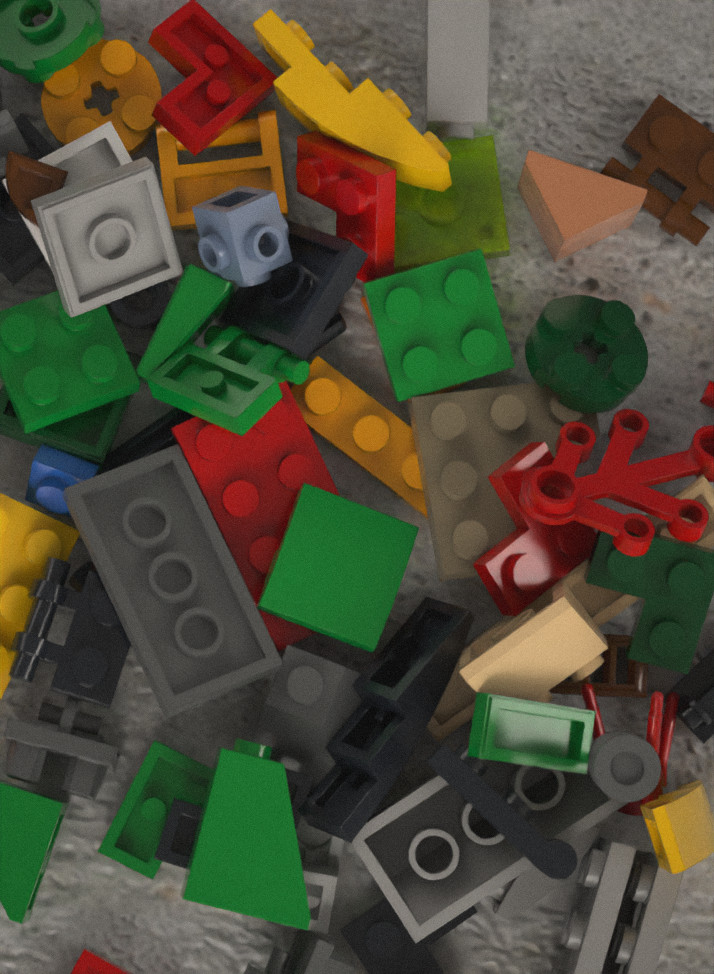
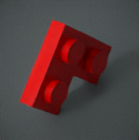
[148,0,278,156]
[295,130,396,282]
[473,442,597,616]

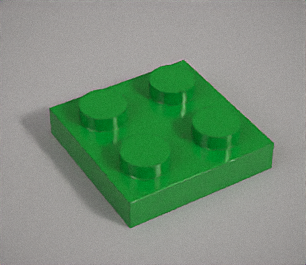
[361,248,515,402]
[0,290,140,434]

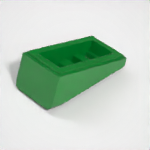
[136,264,235,386]

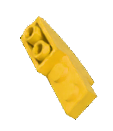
[252,9,452,192]

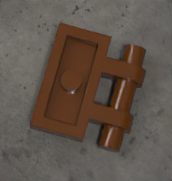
[600,94,714,246]

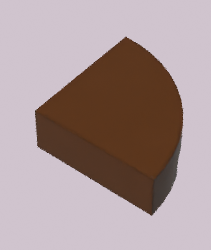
[5,150,68,228]

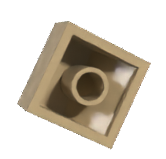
[459,578,608,703]

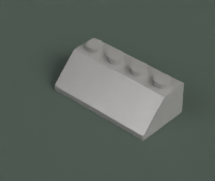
[351,697,628,943]

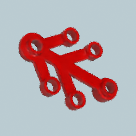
[519,409,714,557]

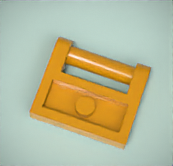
[155,110,288,231]

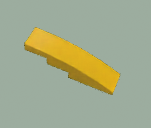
[640,779,714,874]

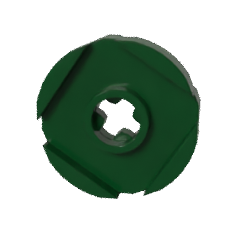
[525,295,648,413]

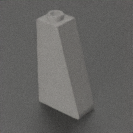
[425,0,490,144]

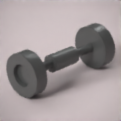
[587,730,661,802]

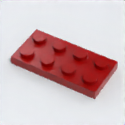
[170,380,341,651]

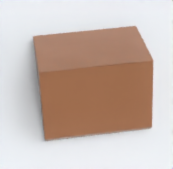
[517,150,648,262]

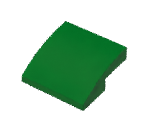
[257,483,419,653]

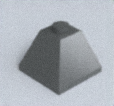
[251,645,363,790]

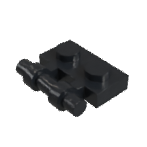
[8,557,131,709]

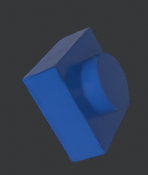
[25,444,99,519]

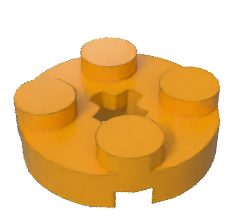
[41,39,163,156]

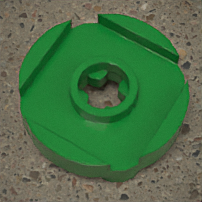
[0,0,105,84]

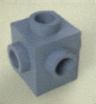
[192,186,293,287]

